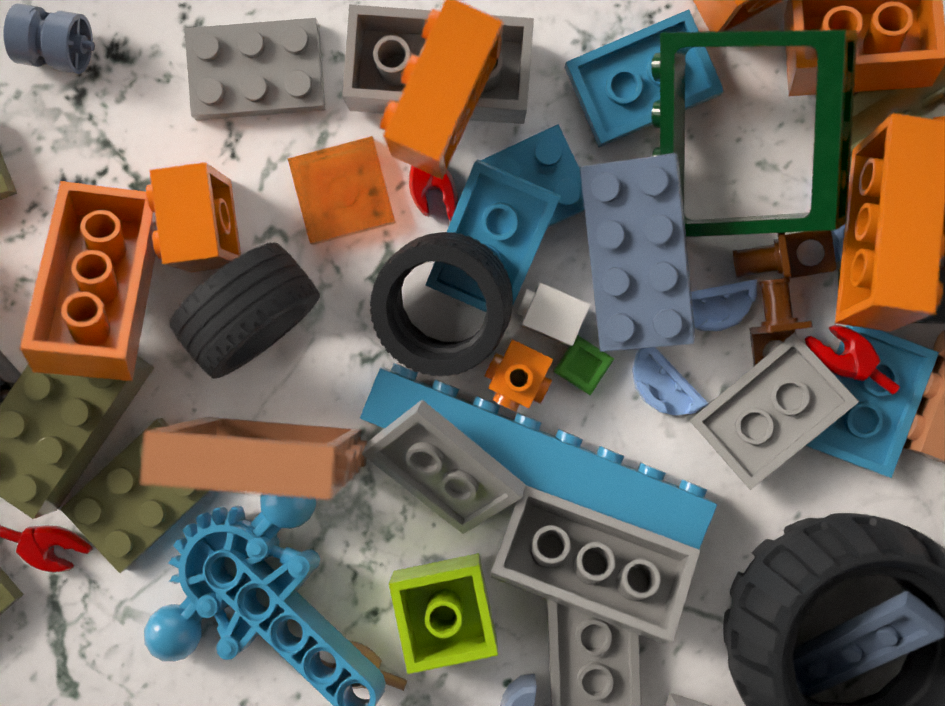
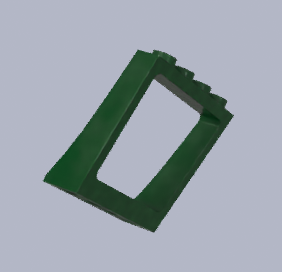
[651,30,858,237]

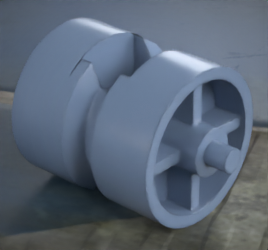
[3,3,95,74]

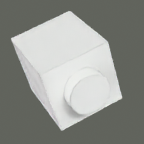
[517,283,590,346]

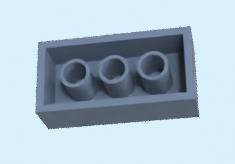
[580,153,695,352]

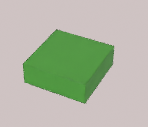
[553,335,614,396]

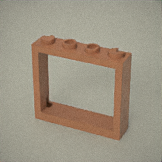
[140,417,367,500]

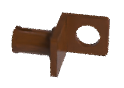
[733,231,837,278]
[749,278,813,366]

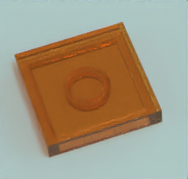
[287,136,396,245]

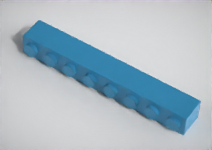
[360,363,717,549]

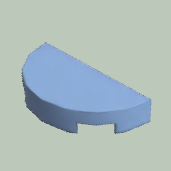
[691,279,757,331]
[632,347,708,416]

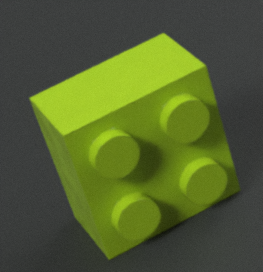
[388,553,498,674]

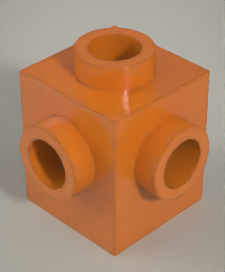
[484,339,553,412]

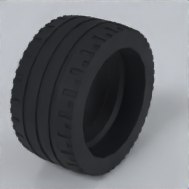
[370,232,513,377]
[169,242,320,379]

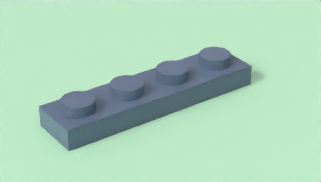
[792,591,945,697]

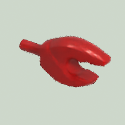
[409,165,458,222]
[804,325,900,395]
[0,525,93,573]

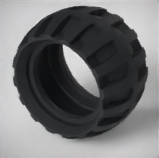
[723,513,945,706]

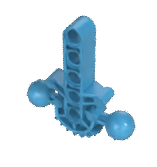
[144,494,386,706]

